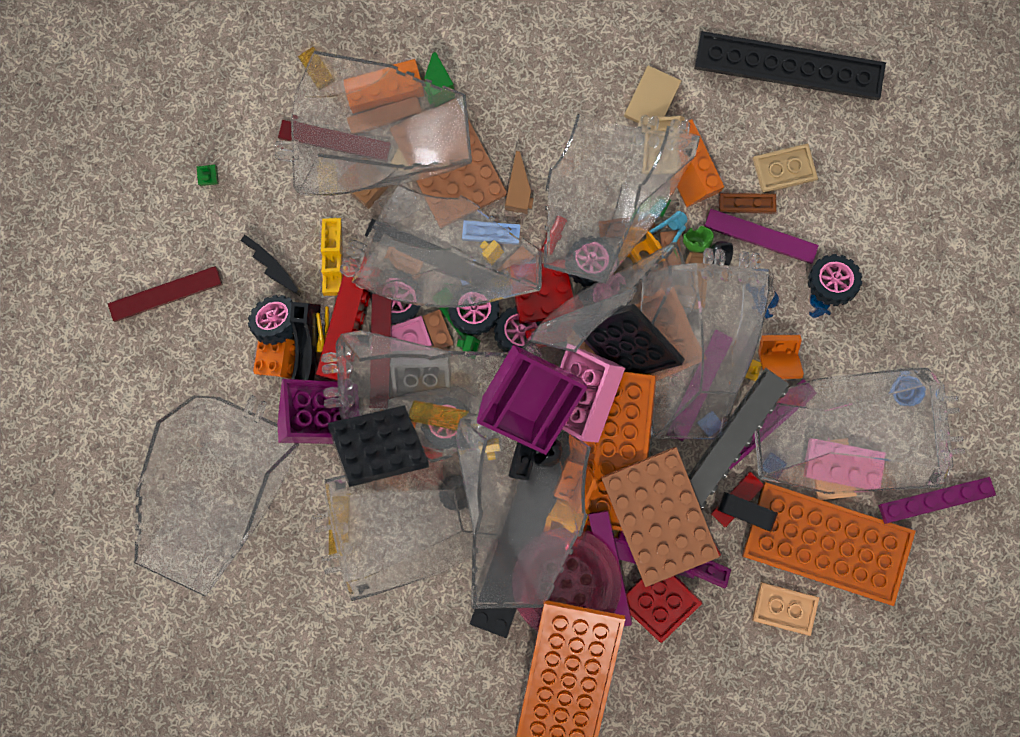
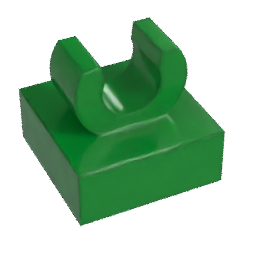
[196,164,218,186]
[456,335,481,359]

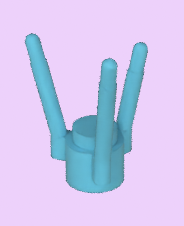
[649,211,688,254]

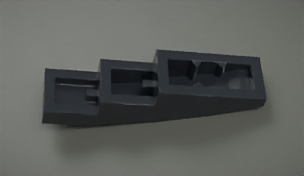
[240,234,301,296]

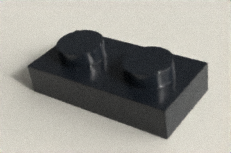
[508,442,537,481]

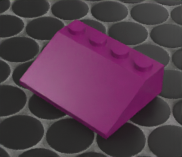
[277,379,359,444]

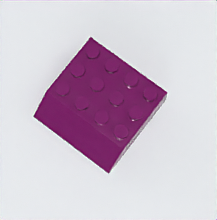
[476,344,588,455]

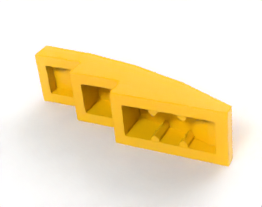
[321,218,343,296]

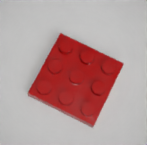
[509,261,577,324]
[626,575,703,643]

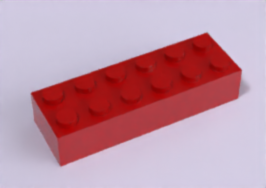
[316,262,376,382]

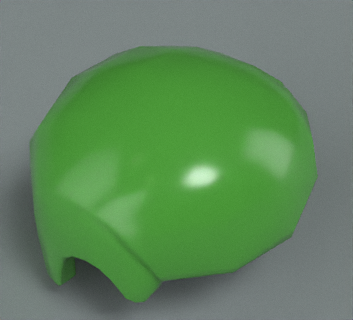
[683,226,714,253]

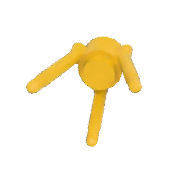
[316,306,329,352]

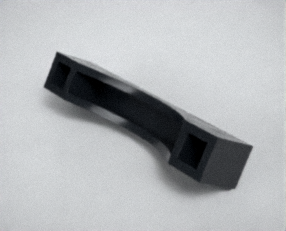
[290,302,321,381]

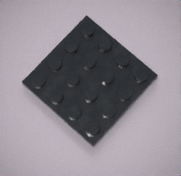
[572,304,685,374]
[328,405,429,487]

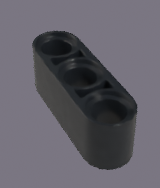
[717,492,778,532]

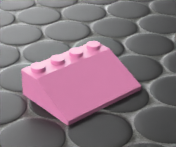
[560,345,625,442]

